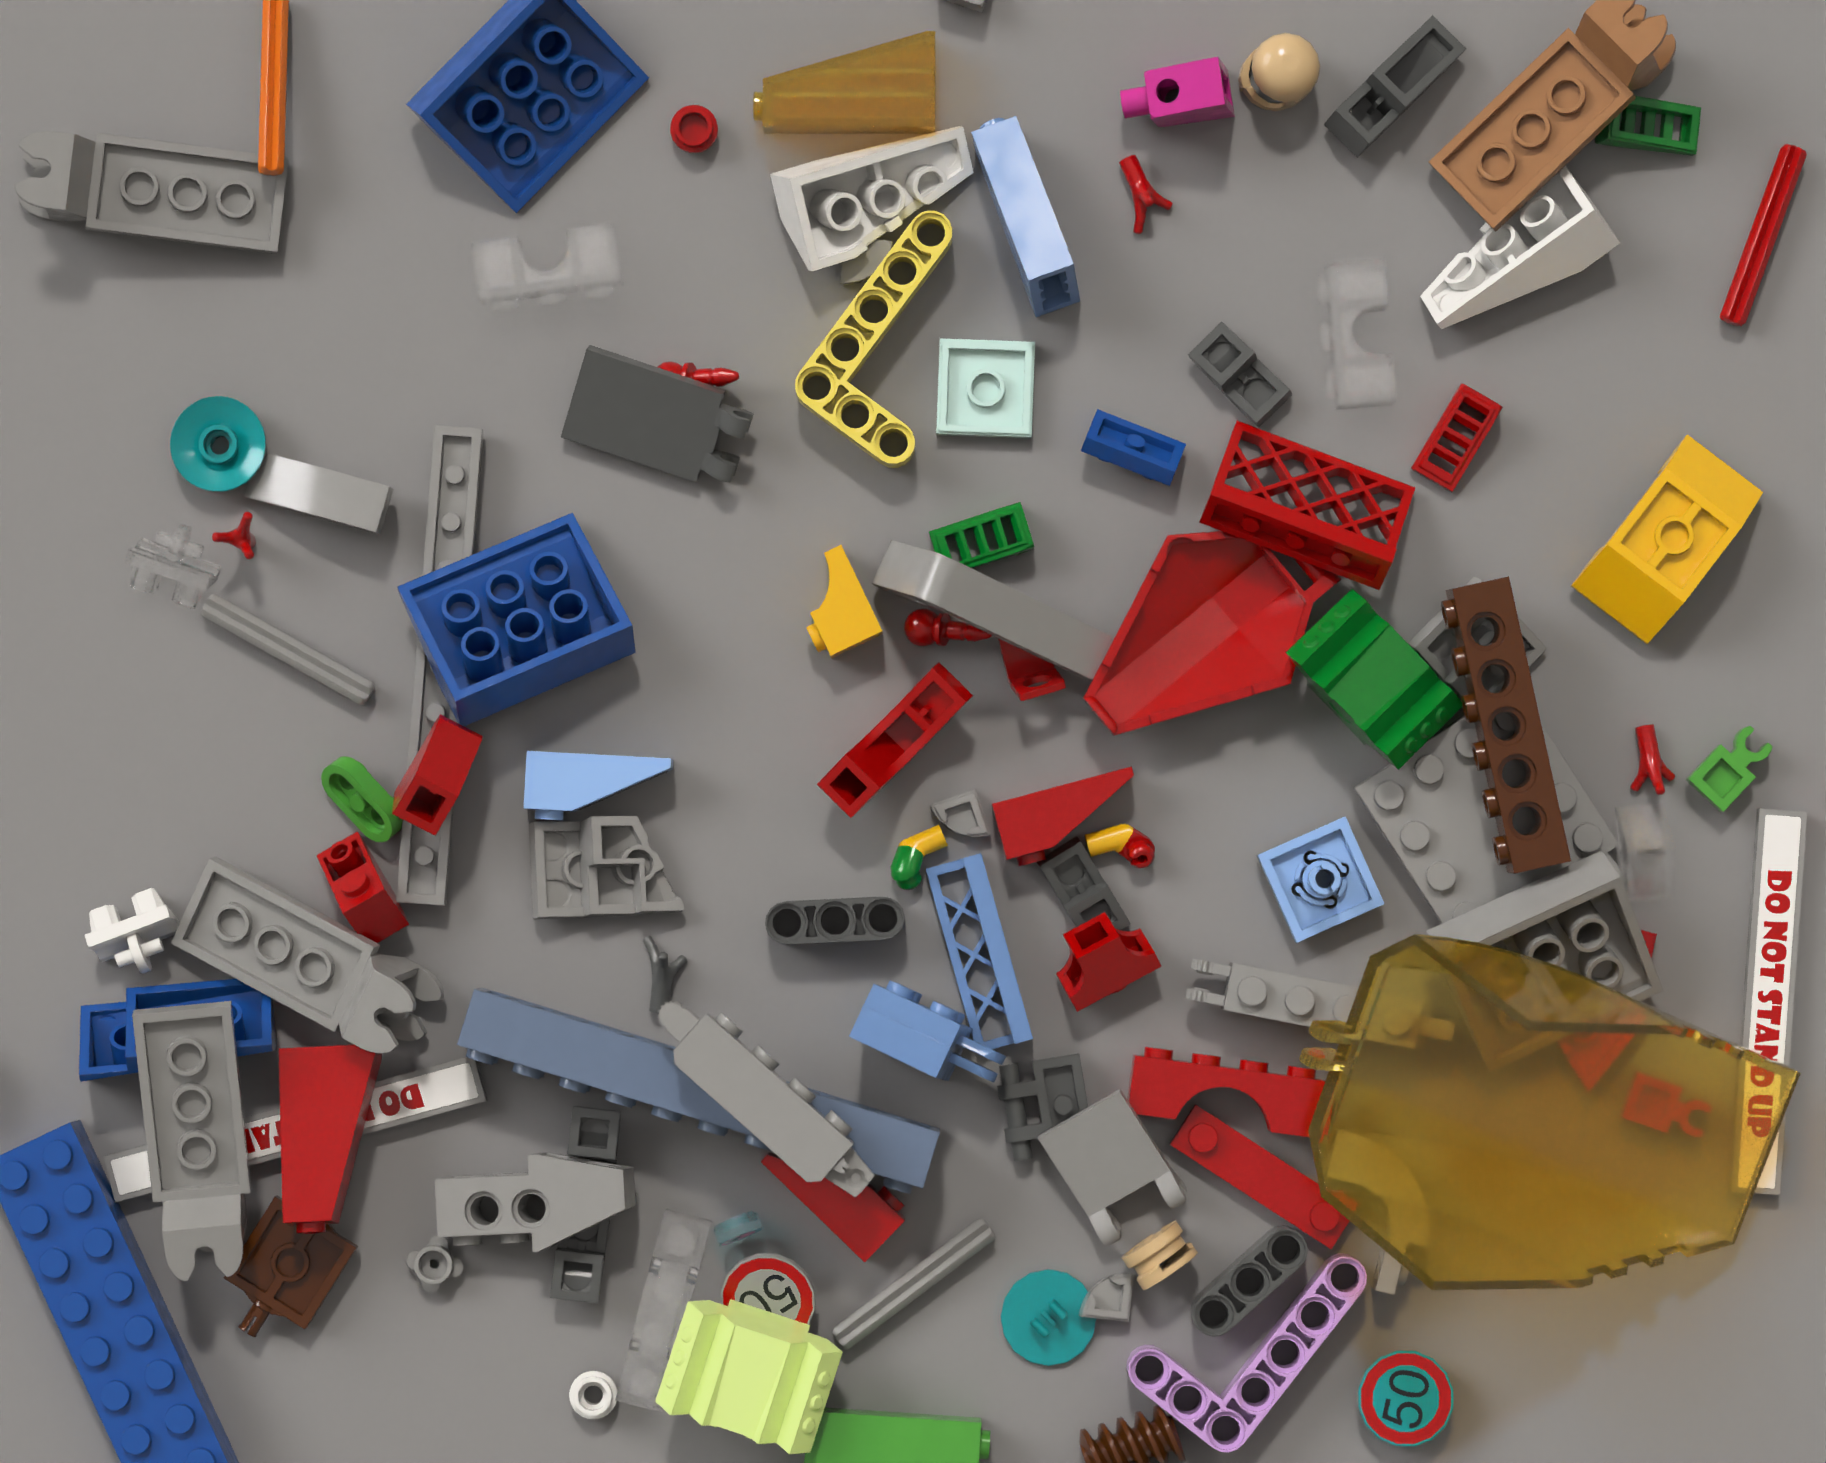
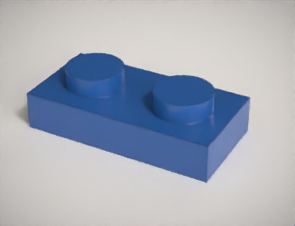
[1081,409,1186,486]

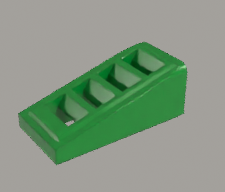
[1595,96,1701,156]
[929,502,1034,569]

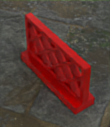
[1199,420,1415,590]

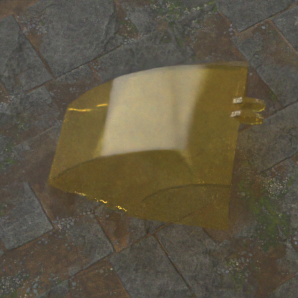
[1299,934,1801,1290]

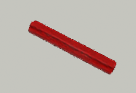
[1720,144,1807,326]

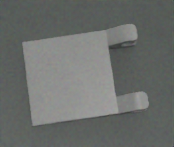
[1038,1089,1187,1246]

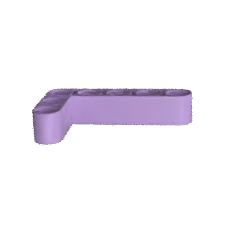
[1126,1253,1367,1453]

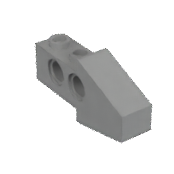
[435,1152,636,1252]

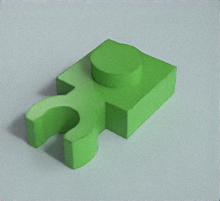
[1686,726,1773,812]

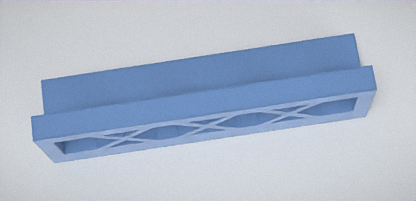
[926,853,1033,1049]

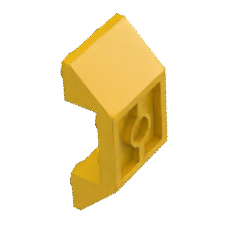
[1571,434,1763,644]

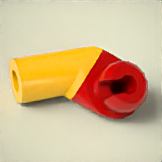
[1084,824,1155,868]

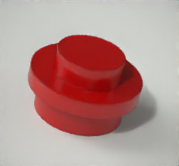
[670,105,718,153]

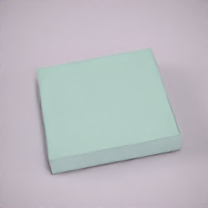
[936,338,1035,438]

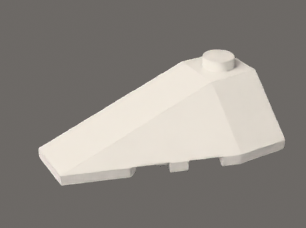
[770,126,974,271]
[1420,165,1620,329]

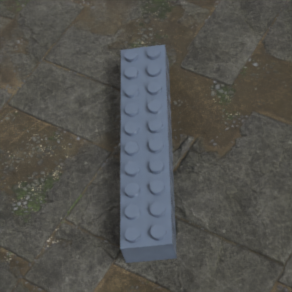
[457,988,940,1194]

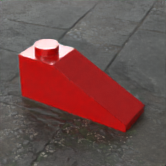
[992,766,1134,867]
[761,1153,905,1263]

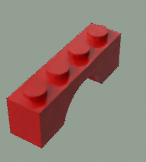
[1127,1047,1327,1139]

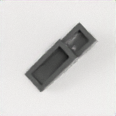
[1324,15,1466,158]

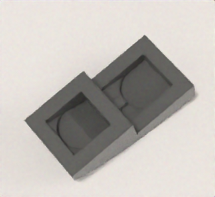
[1188,321,1292,428]
[1037,836,1131,930]

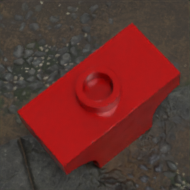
[1056,912,1162,1012]

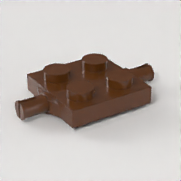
[224,1195,358,1337]

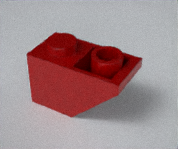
[392,714,483,836]
[316,831,409,943]

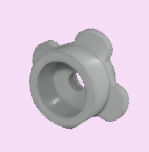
[406,1235,464,1293]

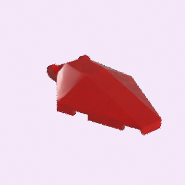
[1083,531,1341,736]

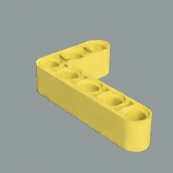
[795,210,952,468]

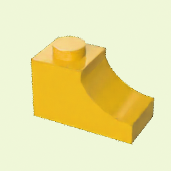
[806,545,883,658]

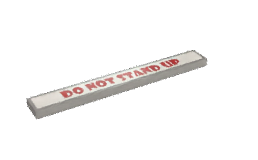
[1729,808,1808,1195]
[103,1057,488,1203]

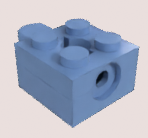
[849,980,1006,1082]

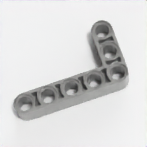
[872,540,1114,682]

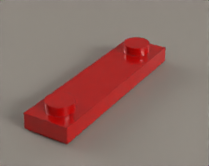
[1169,1104,1357,1249]

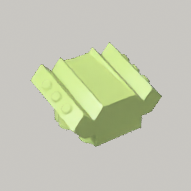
[655,1299,843,1454]

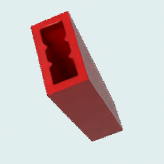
[279,1045,382,1234]

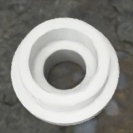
[569,1370,618,1419]

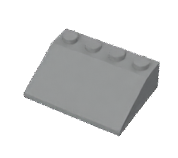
[1426,850,1663,1071]

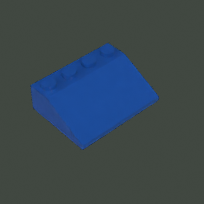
[406,0,649,213]
[397,513,636,726]

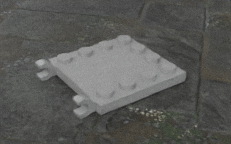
[1353,712,1628,924]

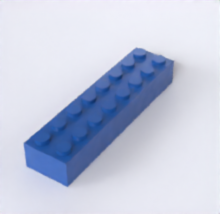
[0,1120,239,1463]

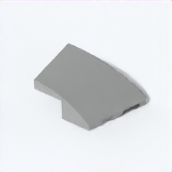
[529,816,684,919]

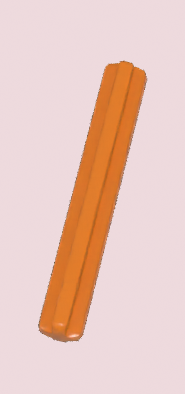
[258,0,289,176]

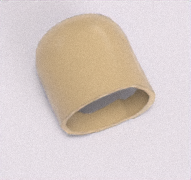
[1238,33,1320,111]

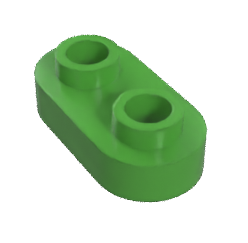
[321,756,403,842]

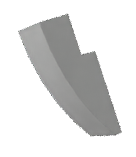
[244,453,394,535]

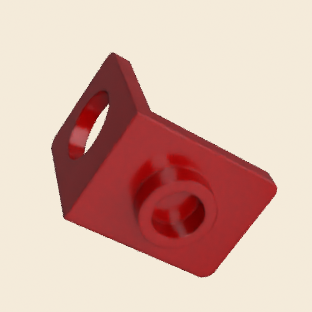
[998,638,1066,701]

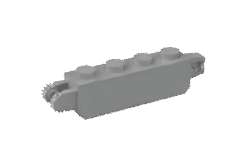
[1185,959,1454,1048]
[657,1000,875,1197]

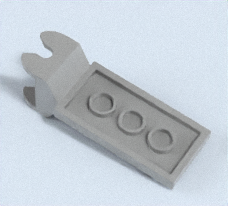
[14,131,289,254]
[171,857,444,1053]
[132,1001,251,1281]

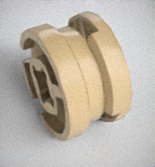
[1121,1220,1198,1290]

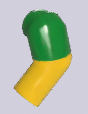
[890,824,948,890]

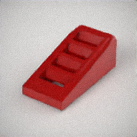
[1411,383,1503,493]

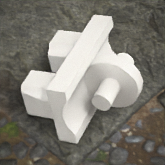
[85,888,179,974]

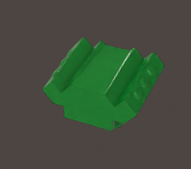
[1286,589,1462,770]

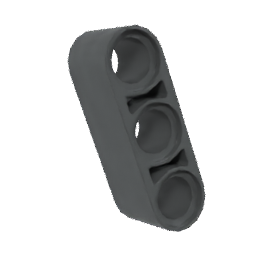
[765,897,905,944]
[1190,1225,1308,1337]

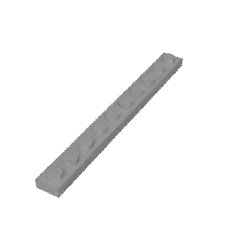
[396,425,484,906]

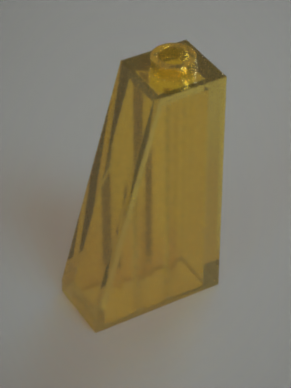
[753,31,935,134]

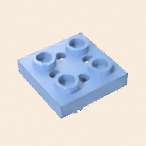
[1257,816,1384,943]

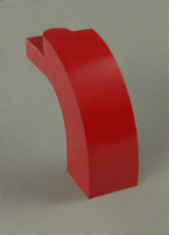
[817,662,973,818]

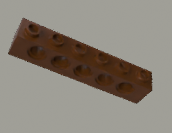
[1441,576,1571,874]

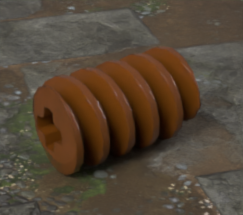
[1079,1405,1186,1463]

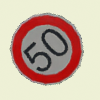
[721,1253,816,1325]

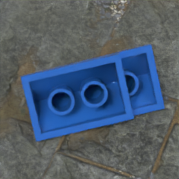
[79,979,277,1082]

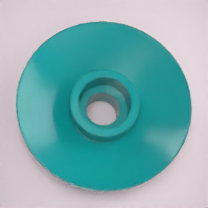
[170,396,266,492]

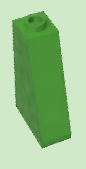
[804,1407,990,1463]

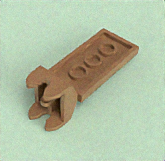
[1429,0,1676,232]

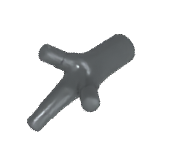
[643,936,687,1013]

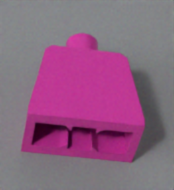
[1120,57,1235,127]

